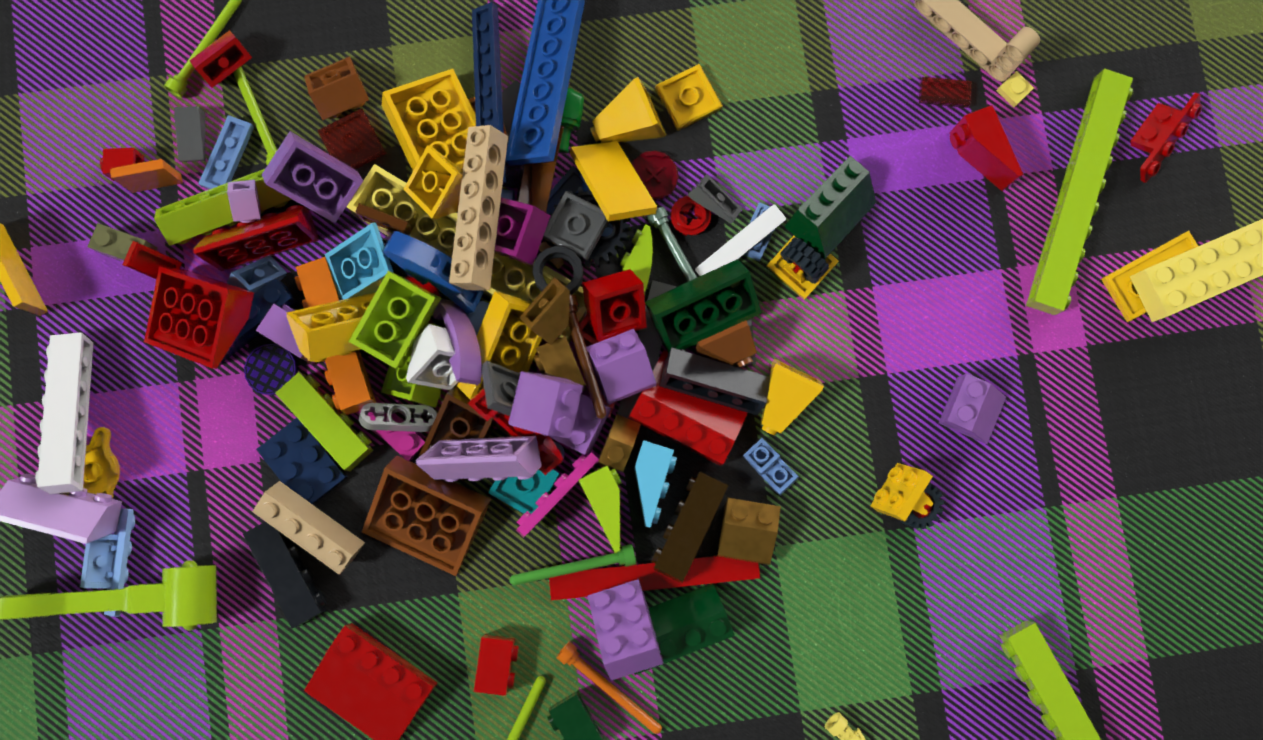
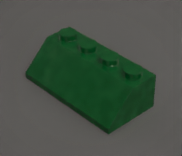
[784,155,876,260]
[645,259,762,353]
[634,583,735,675]

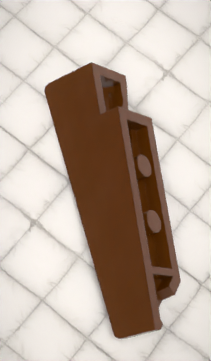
[516,126,564,213]

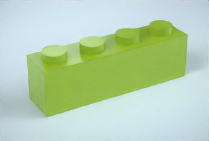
[275,372,373,471]

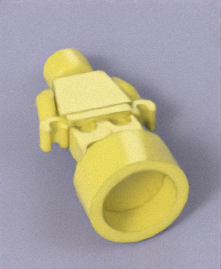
[825,712,866,740]

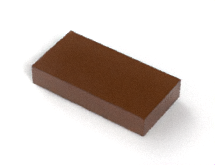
[355,203,413,236]

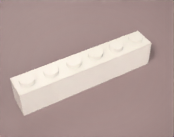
[35,333,93,494]

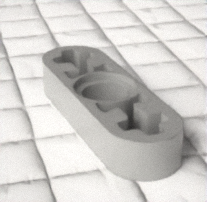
[359,403,437,432]

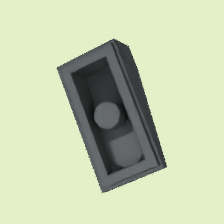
[174,106,205,162]
[687,174,742,223]

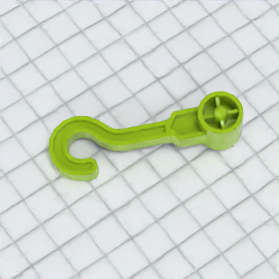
[0,560,217,631]

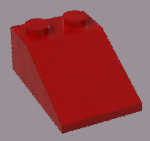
[950,105,1024,191]

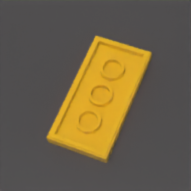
[570,141,657,221]
[0,223,48,316]
[1101,231,1198,322]

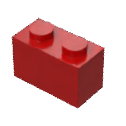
[189,30,252,88]
[474,634,519,696]

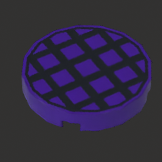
[244,344,298,396]

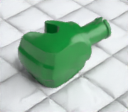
[558,87,584,153]

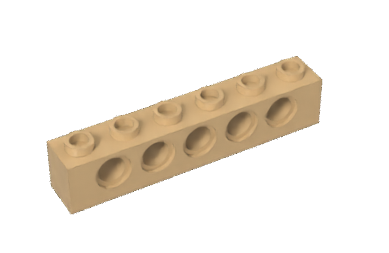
[449,125,508,290]

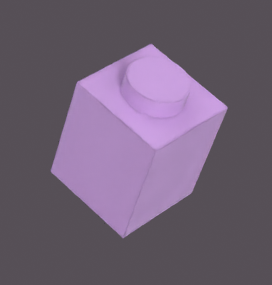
[227,180,261,223]

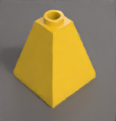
[590,77,666,143]
[403,145,463,219]
[761,358,824,436]

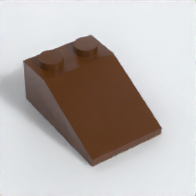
[419,385,497,482]

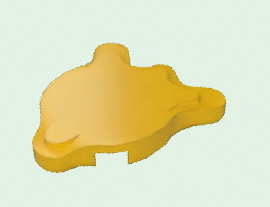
[83,427,120,499]

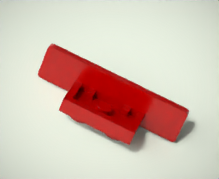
[1130,93,1202,183]

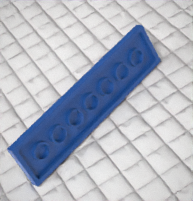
[505,0,585,166]

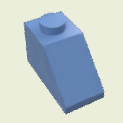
[227,255,287,294]

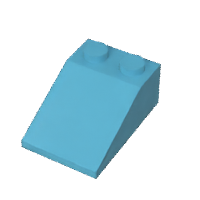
[324,223,393,300]

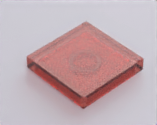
[317,108,386,169]

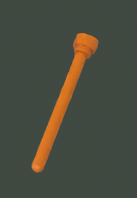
[556,641,662,734]

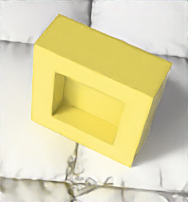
[996,71,1034,108]

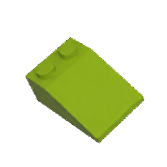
[579,466,622,553]

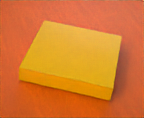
[655,64,723,131]

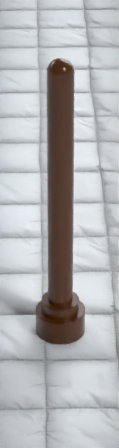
[569,295,606,419]

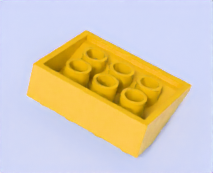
[382,69,476,171]

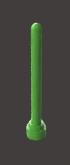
[509,544,636,585]

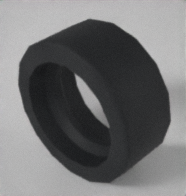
[533,246,583,295]

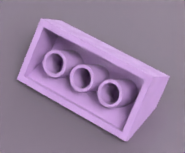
[416,436,541,482]
[0,474,122,544]

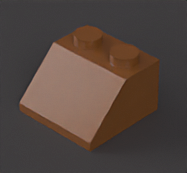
[304,56,369,120]

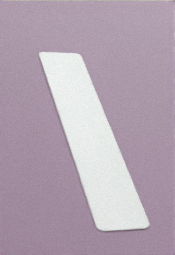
[695,205,786,276]

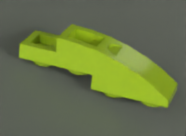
[620,224,653,296]

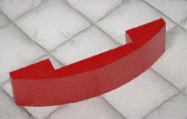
[468,388,563,475]

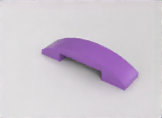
[433,298,482,385]

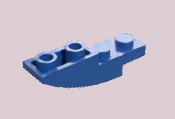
[382,231,484,314]

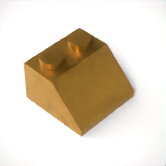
[534,336,587,392]
[718,498,781,565]

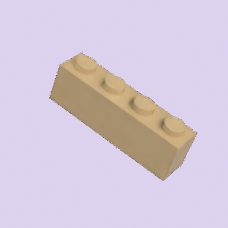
[252,481,365,575]

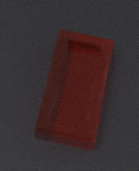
[919,77,972,108]

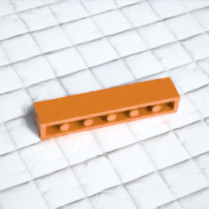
[295,257,376,415]

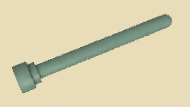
[646,207,697,282]

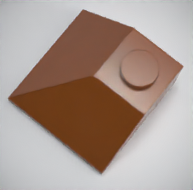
[695,320,757,368]

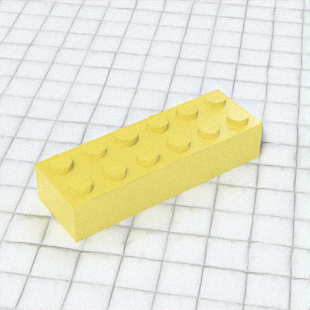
[1130,219,1263,322]

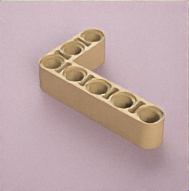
[914,0,1040,82]

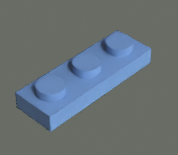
[198,115,254,189]

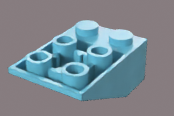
[634,440,677,528]

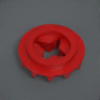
[671,196,711,236]

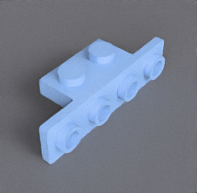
[80,508,135,617]

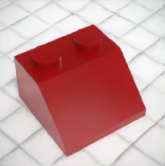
[582,269,647,342]

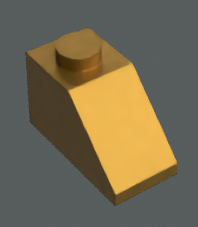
[519,277,570,345]
[597,414,641,472]

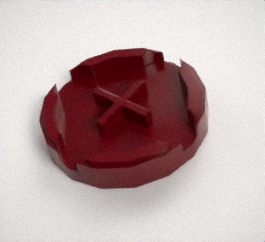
[631,151,679,201]

